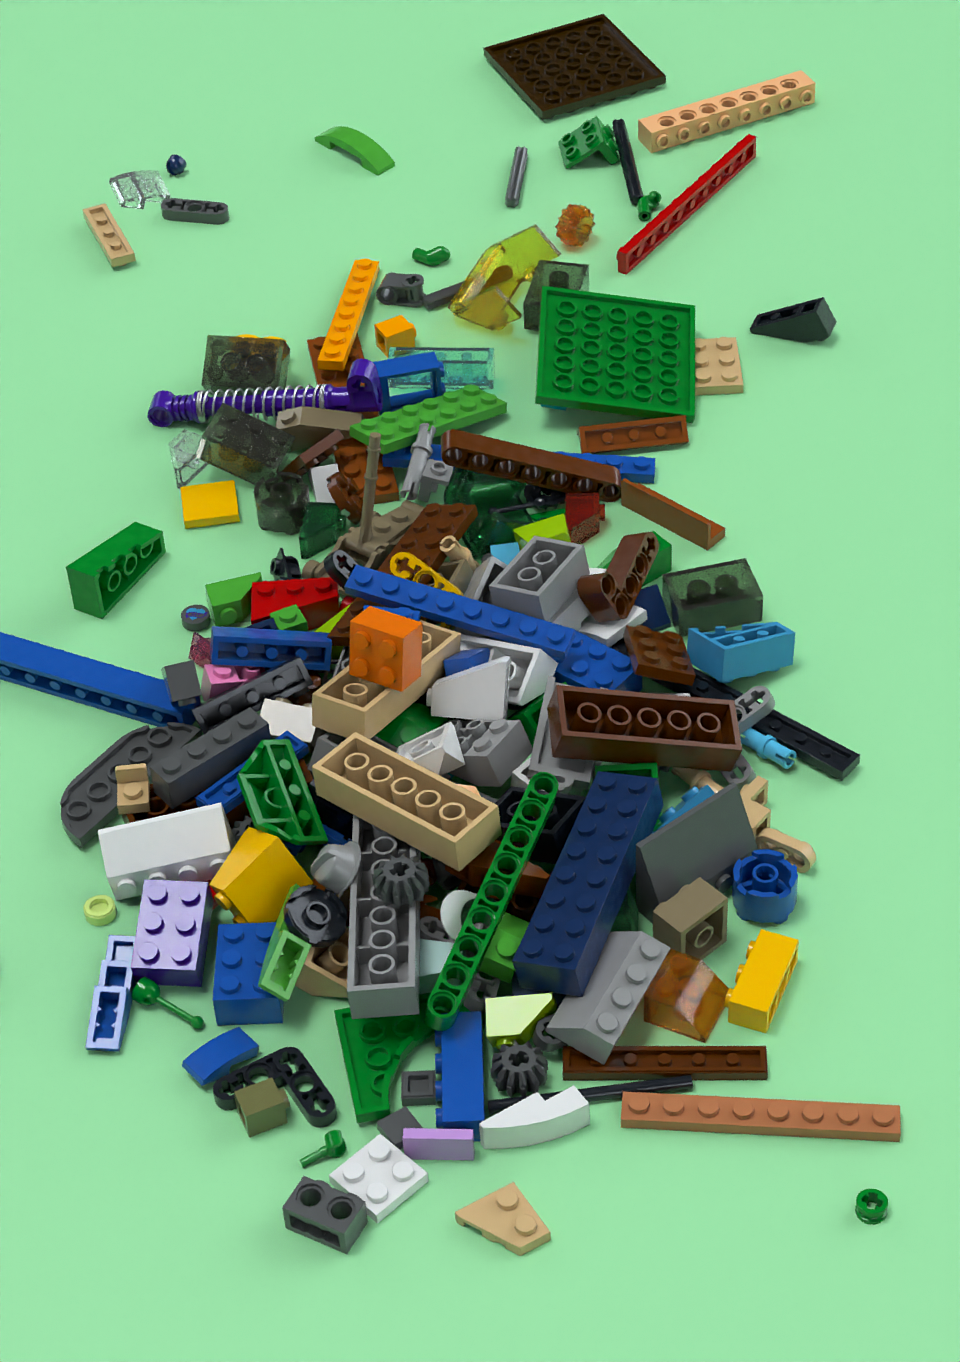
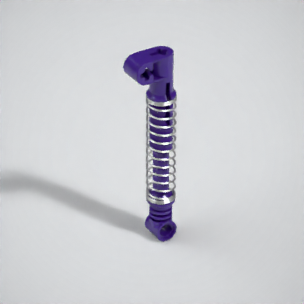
[147,359,383,427]

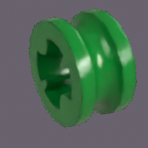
[855,1189,888,1225]

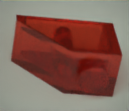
[565,493,605,544]

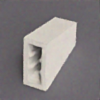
[426,656,511,720]

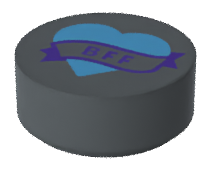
[181,605,211,631]

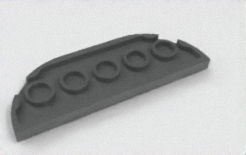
[60,722,202,848]

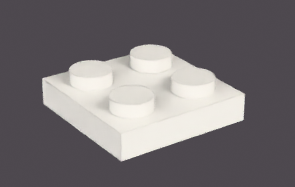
[329,1134,429,1224]

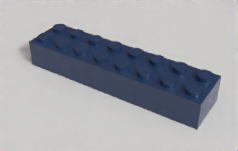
[512,771,664,997]

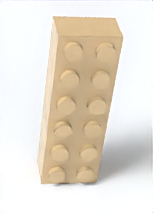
[312,620,461,739]
[312,732,502,871]

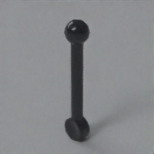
[488,497,545,518]

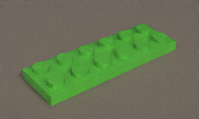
[350,385,507,454]

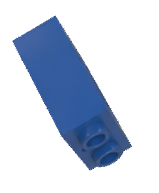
[373,352,446,416]

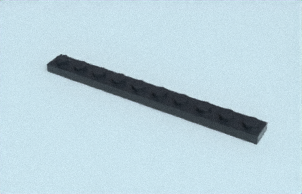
[610,637,860,781]

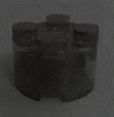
[253,472,311,535]

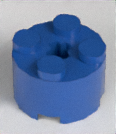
[732,849,798,924]

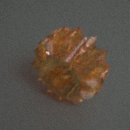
[555,204,595,246]

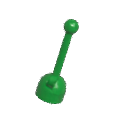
[132,977,204,1029]

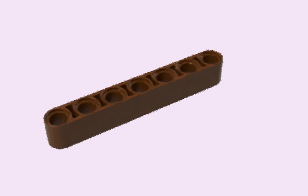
[440,429,622,502]

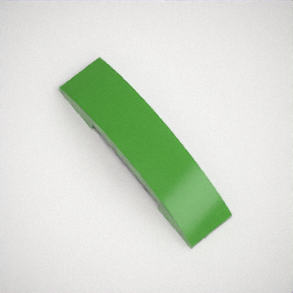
[315,126,395,176]

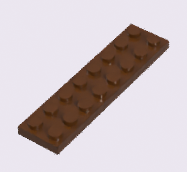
[327,503,478,646]

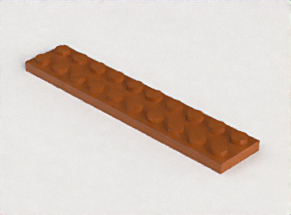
[307,333,399,504]

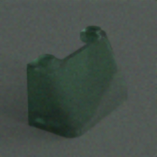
[444,467,547,560]

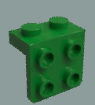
[558,116,619,169]

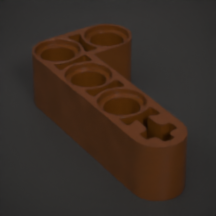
[577,532,659,622]

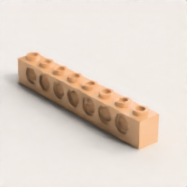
[638,70,816,153]

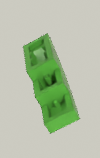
[258,884,312,1002]

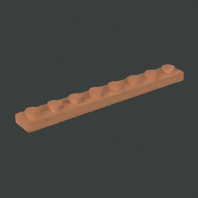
[621,1092,901,1142]

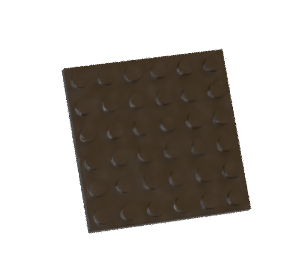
[483,14,666,120]

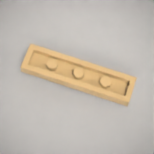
[82,203,136,267]

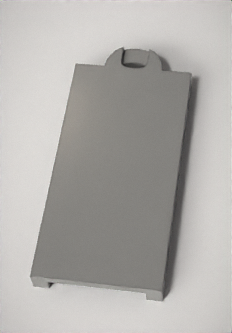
[527,676,607,794]

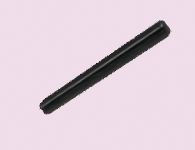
[612,119,643,205]

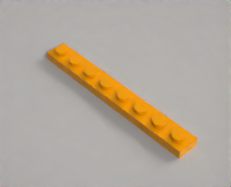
[317,258,380,371]

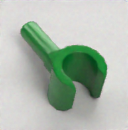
[300,1130,346,1167]

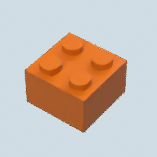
[349,606,423,692]

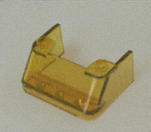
[448,224,561,331]

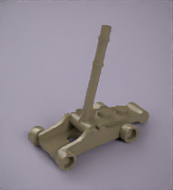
[302,432,424,596]

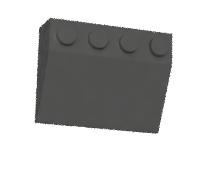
[636,782,758,924]

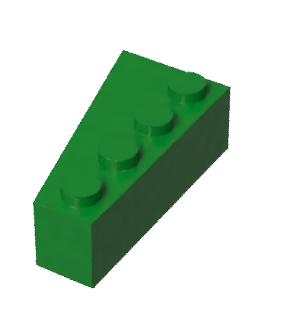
[66,522,166,619]

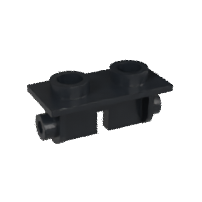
[270,548,301,581]

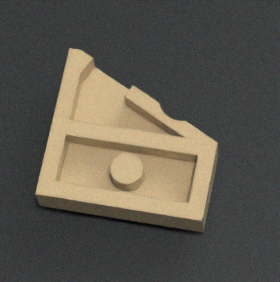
[455,1182,551,1256]

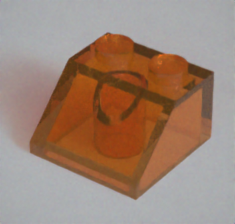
[644,949,729,1043]

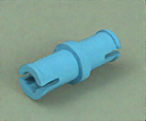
[740,727,797,769]

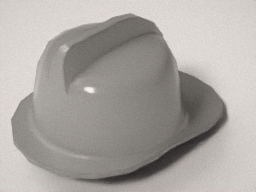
[311,841,361,899]

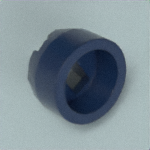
[166,154,187,175]

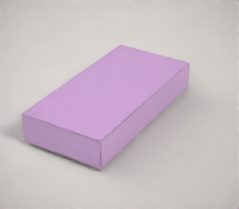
[403,1128,475,1160]

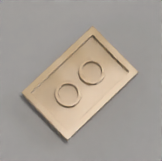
[695,337,743,396]

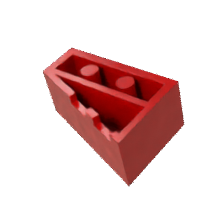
[251,577,340,631]

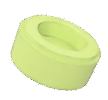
[83,895,117,926]

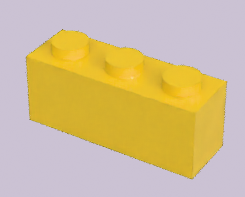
[724,929,799,1033]

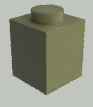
[234,1077,290,1138]

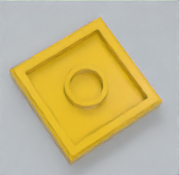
[180,480,240,529]

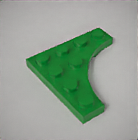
[334,992,471,1123]

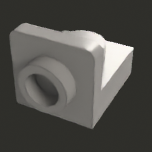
[417,458,454,502]

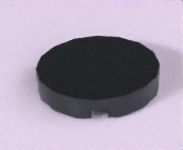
[283,885,348,948]

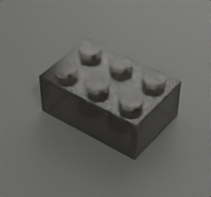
[523,260,589,331]
[201,335,290,396]
[196,403,296,491]
[662,558,763,637]

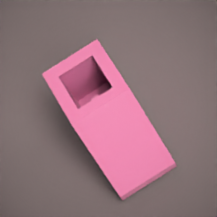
[201,664,265,701]

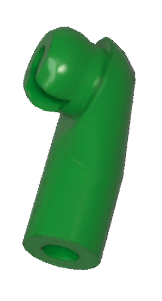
[637,191,662,221]
[412,246,450,266]

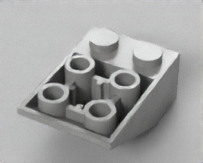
[445,719,533,787]

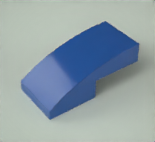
[182,1027,259,1086]

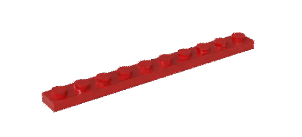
[616,134,756,275]

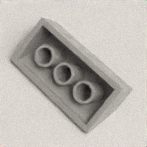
[545,931,670,1065]

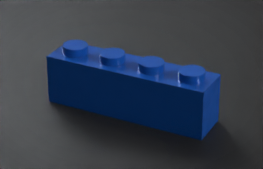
[210,626,332,671]
[435,1011,485,1142]

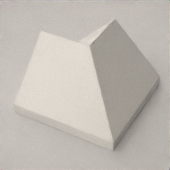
[396,722,465,776]

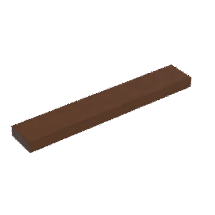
[563,1046,768,1080]

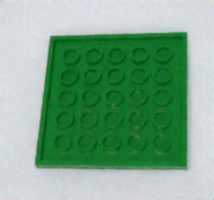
[535,286,695,423]

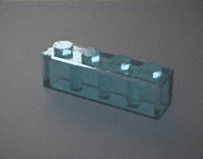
[388,347,495,390]

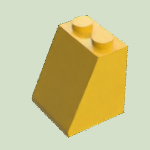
[209,827,313,924]

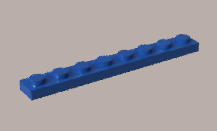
[344,564,575,659]

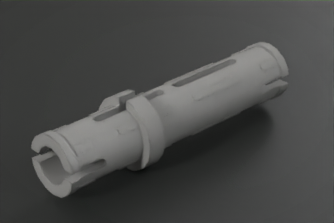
[400,423,436,500]

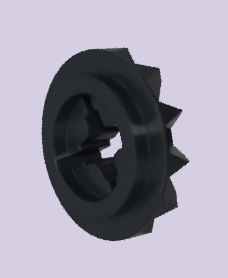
[524,484,568,511]

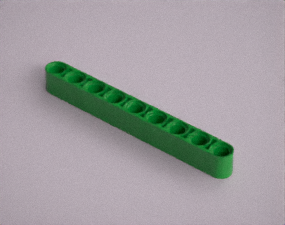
[425,772,559,1031]

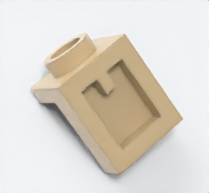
[115,763,150,815]

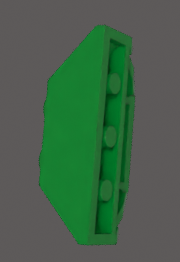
[237,739,328,845]

